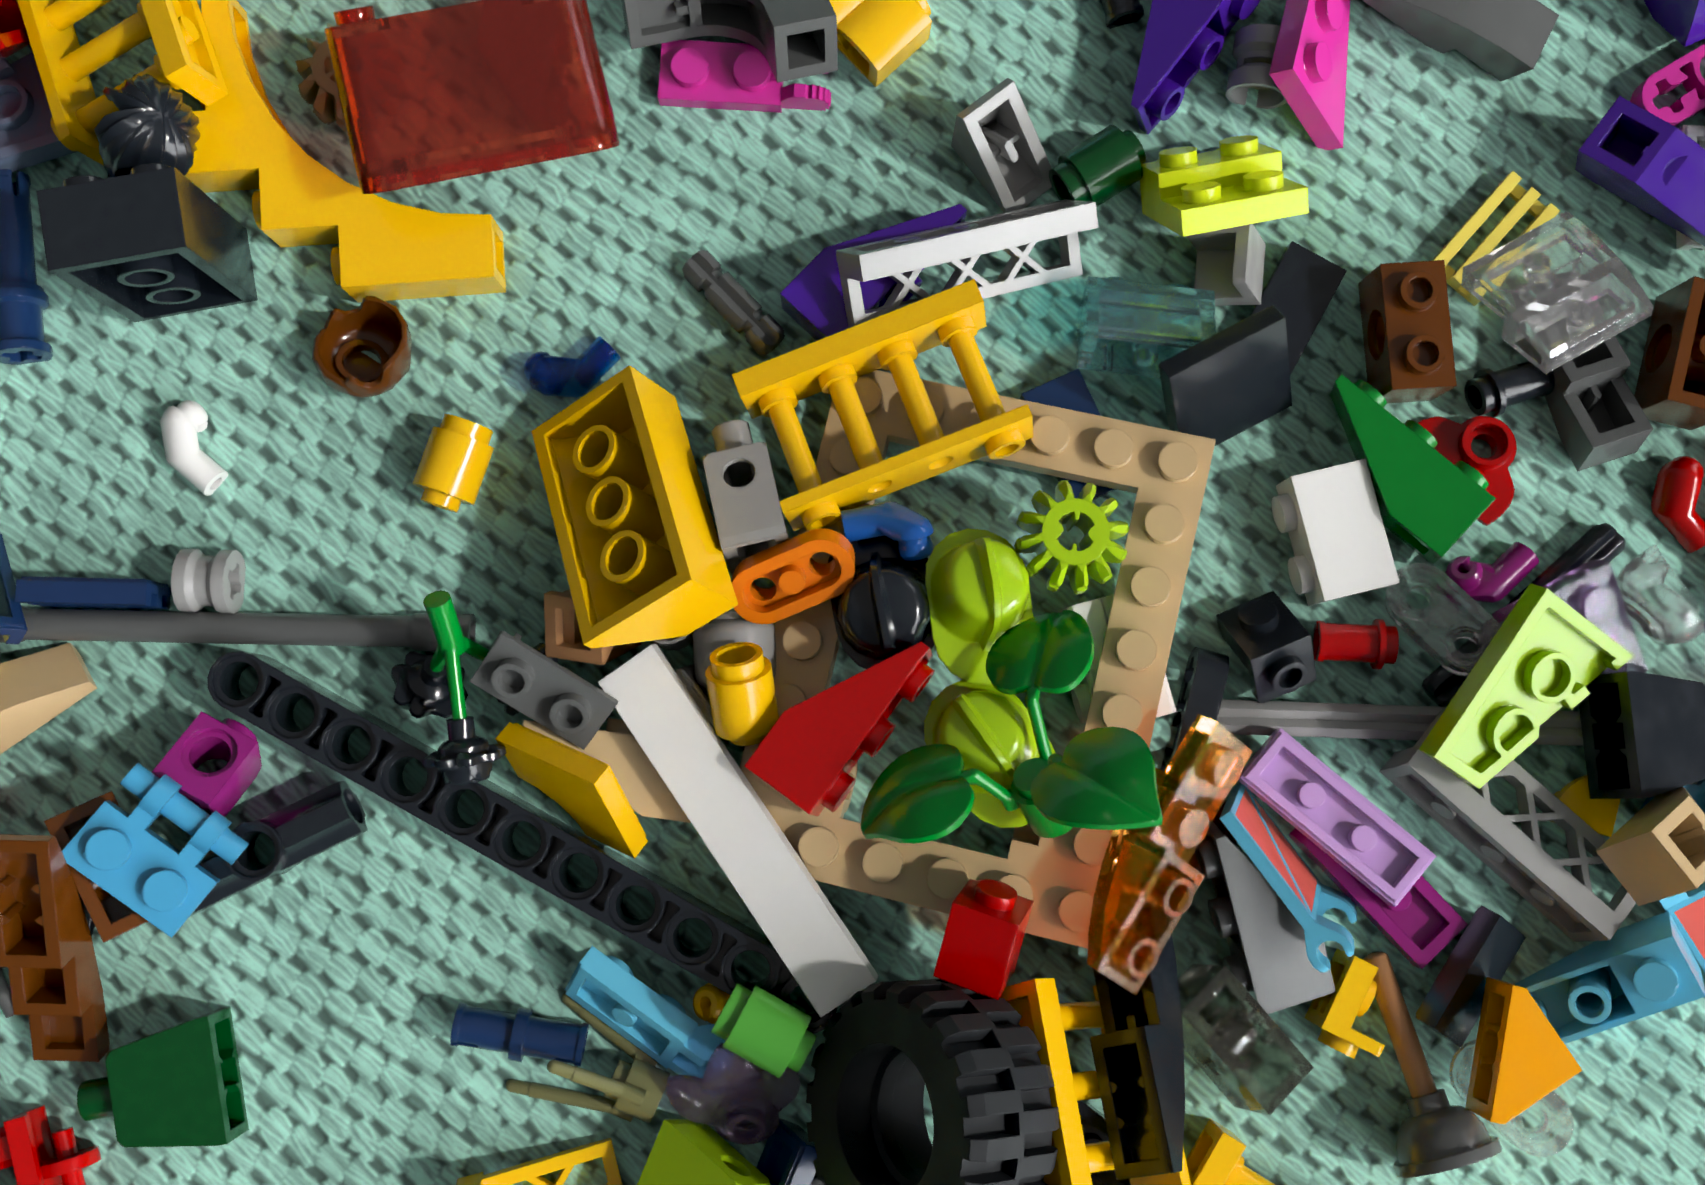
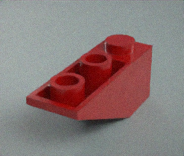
[744,642,935,817]

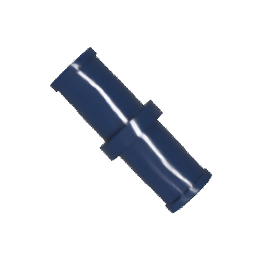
[450,1002,589,1067]

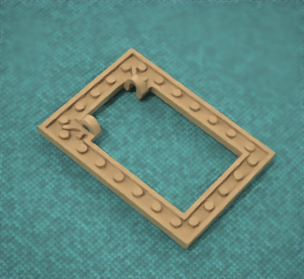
[739,370,1216,953]

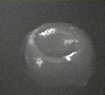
[1615,544,1705,645]

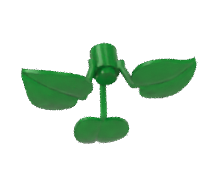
[861,610,1163,844]

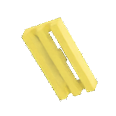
[1432,171,1560,306]

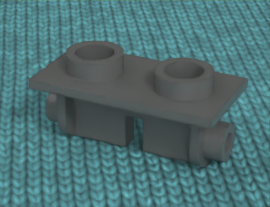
[469,631,618,750]

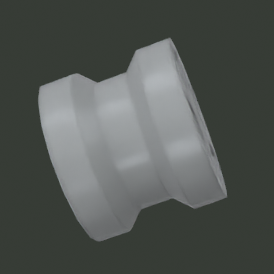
[171,548,246,614]

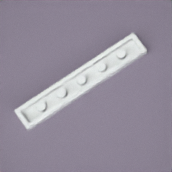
[598,644,879,1017]

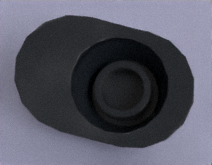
[828,534,934,669]

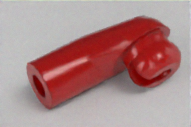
[1651,456,1705,553]

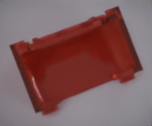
[324,0,620,194]

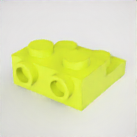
[1140,135,1309,237]

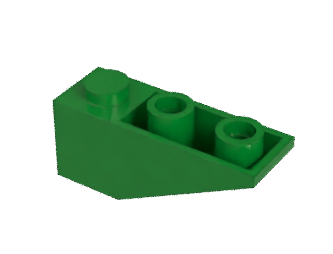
[1330,374,1496,565]

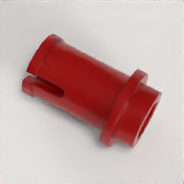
[1313,619,1399,670]

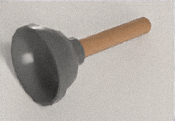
[1363,951,1502,1178]

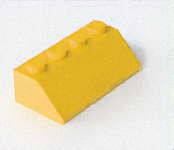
[531,365,738,649]

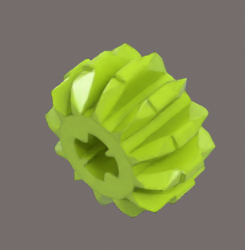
[1014,480,1129,594]

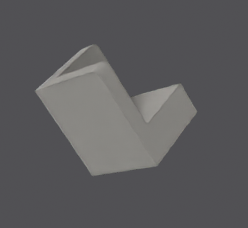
[1186,224,1266,306]

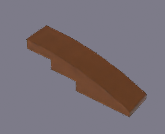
[0,834,110,1062]

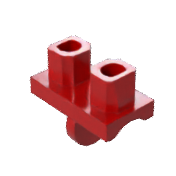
[0,1105,102,1185]

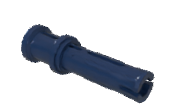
[0,169,53,365]

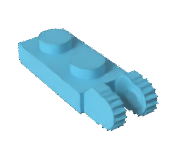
[565,946,739,1091]

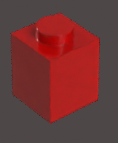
[933,879,1034,1000]

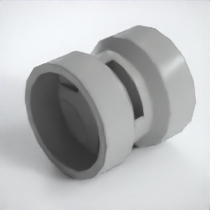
[1226,24,1287,109]

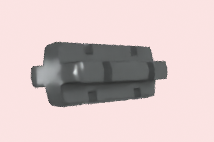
[682,250,785,356]

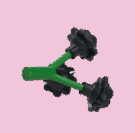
[391,590,558,786]

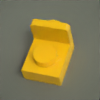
[1304,949,1385,1059]

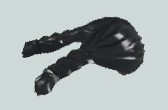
[94,74,200,178]

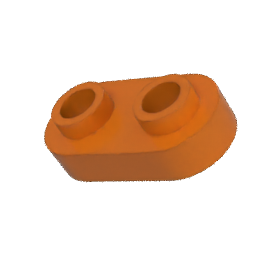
[731,528,855,624]

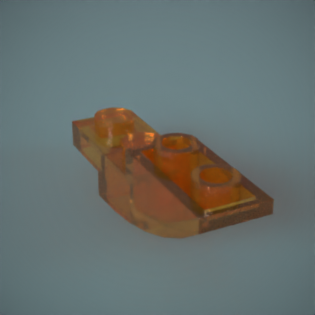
[1087,714,1253,995]

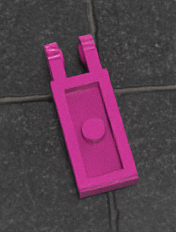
[658,40,831,113]

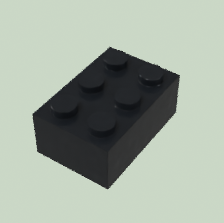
[36,163,258,322]

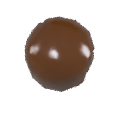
[312,296,412,398]

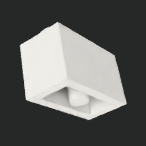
[1272,458,1400,606]

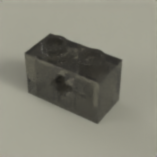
[1178,964,1314,1115]

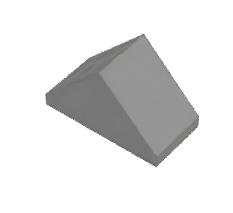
[951,78,1052,213]

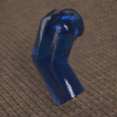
[524,336,621,398]

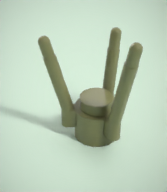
[505,992,670,1123]

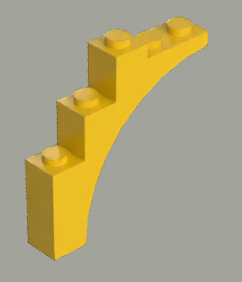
[185,0,506,303]

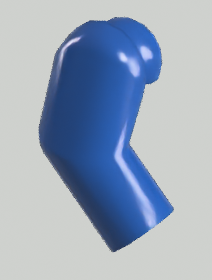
[841,501,934,561]

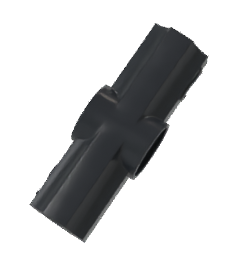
[191,781,368,916]

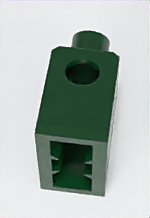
[77,1007,249,1147]

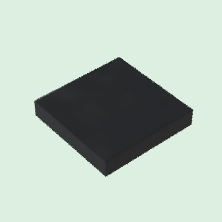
[1158,305,1292,446]

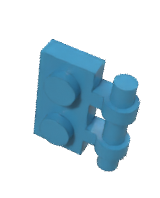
[62,763,249,938]

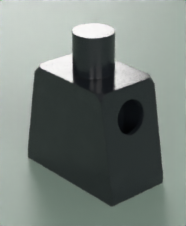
[1579,671,1705,799]

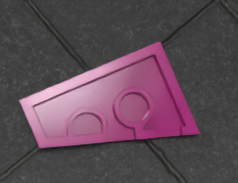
[1269,0,1350,150]

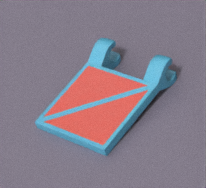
[1219,783,1357,973]

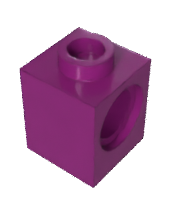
[152,711,262,817]

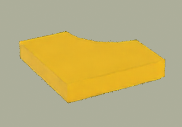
[495,722,648,859]

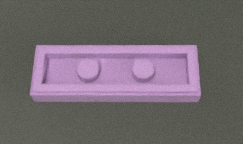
[1236,728,1436,907]

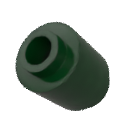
[1049,125,1146,207]

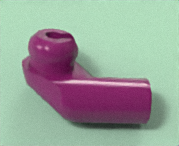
[1443,542,1539,603]

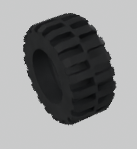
[806,979,1059,1185]

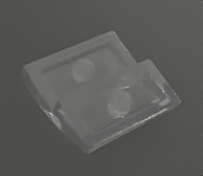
[1461,211,1654,374]

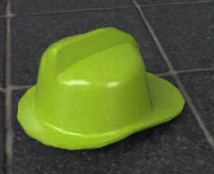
[925,528,1033,685]
[924,680,1055,828]

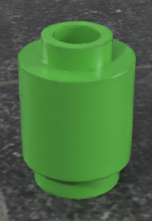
[711,983,817,1078]

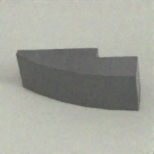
[1363,0,1559,81]
[1510,262,1653,472]

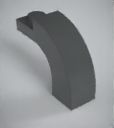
[621,0,838,83]

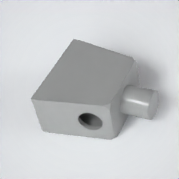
[702,420,789,576]

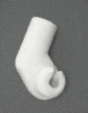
[160,400,228,496]

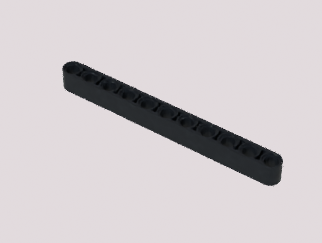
[207,651,838,1034]

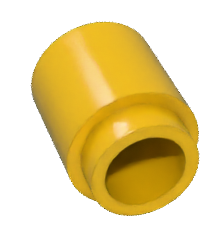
[412,414,494,513]
[705,642,779,746]

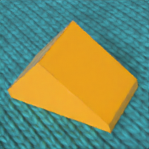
[1465,977,1582,1124]

